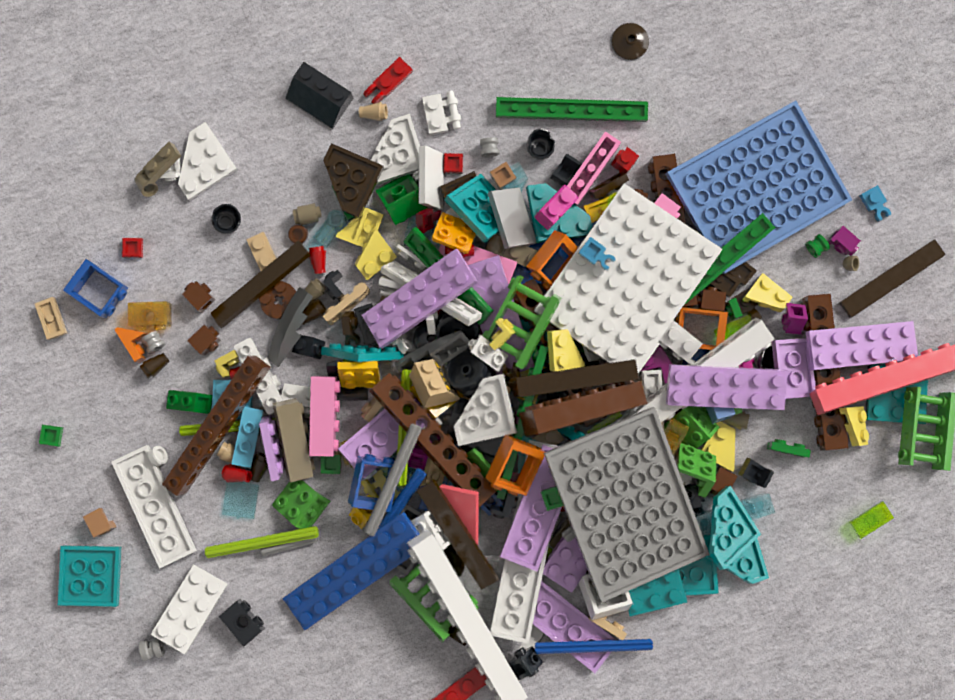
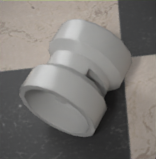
[139,638,165,661]

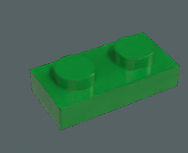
[767,439,811,458]

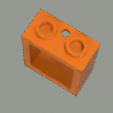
[526,230,578,291]
[675,307,728,350]
[485,434,545,496]

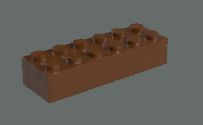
[519,380,647,436]

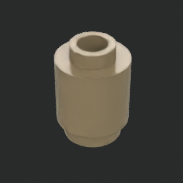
[293,203,322,225]

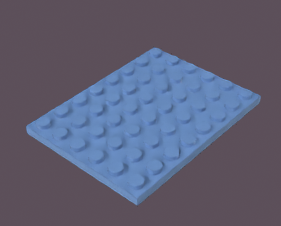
[666,101,852,274]

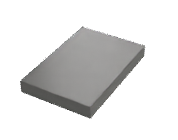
[487,188,537,249]

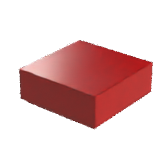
[444,153,463,174]
[122,238,143,258]

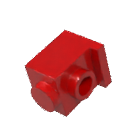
[610,147,639,174]

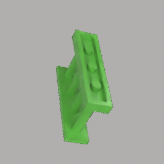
[482,275,562,369]
[898,387,955,471]
[389,564,479,643]

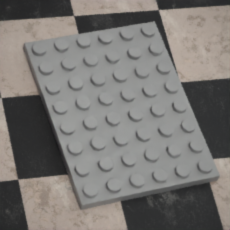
[544,407,709,602]

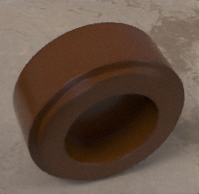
[288,225,308,243]

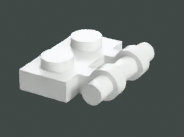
[422,91,461,135]

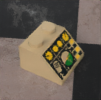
[409,359,460,408]

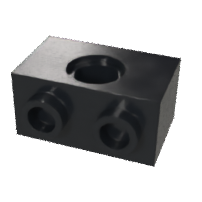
[218,599,265,647]

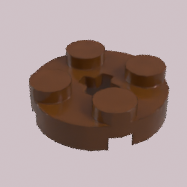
[259,281,296,320]

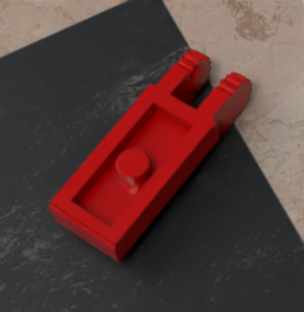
[363,56,413,104]

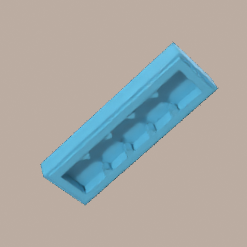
[231,407,263,468]

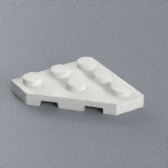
[371,114,420,185]
[178,122,237,201]
[454,374,517,446]

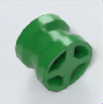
[805,234,830,258]

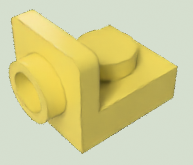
[489,318,516,350]
[214,350,240,378]

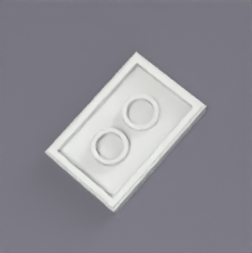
[419,145,444,211]

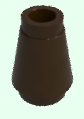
[302,299,327,325]
[139,353,170,379]
[250,452,268,483]

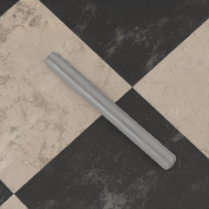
[364,424,422,536]

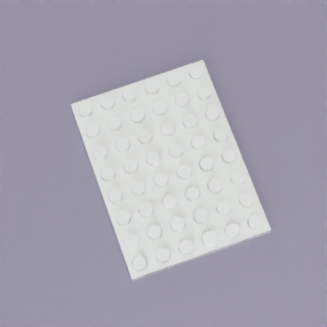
[534,183,722,370]

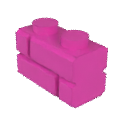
[534,185,579,230]

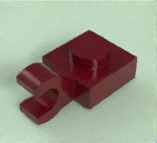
[415,208,441,233]

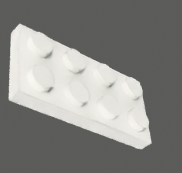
[150,564,228,655]

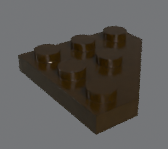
[323,143,384,219]

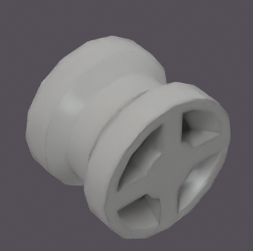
[480,137,500,157]
[141,331,166,354]

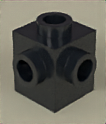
[684,484,705,515]
[508,646,543,681]

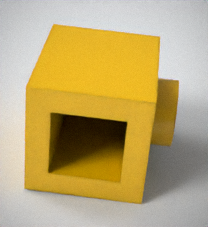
[349,495,373,529]

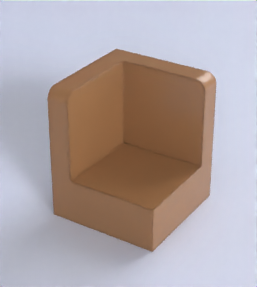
[490,162,517,190]
[83,508,116,538]

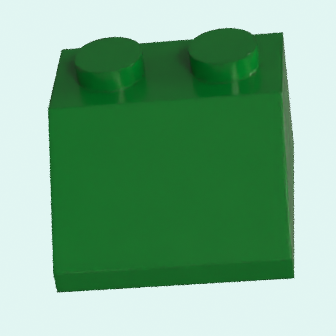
[375,174,427,225]

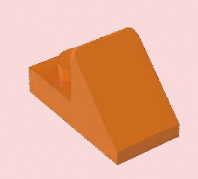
[114,327,147,363]

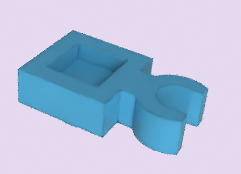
[859,185,891,222]
[578,237,616,271]

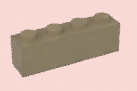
[272,398,315,482]

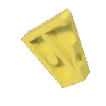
[336,208,384,247]
[355,227,397,280]
[742,273,792,313]
[547,329,585,371]
[839,406,869,446]
[701,421,735,472]

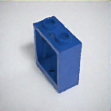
[63,259,129,319]
[348,454,395,512]

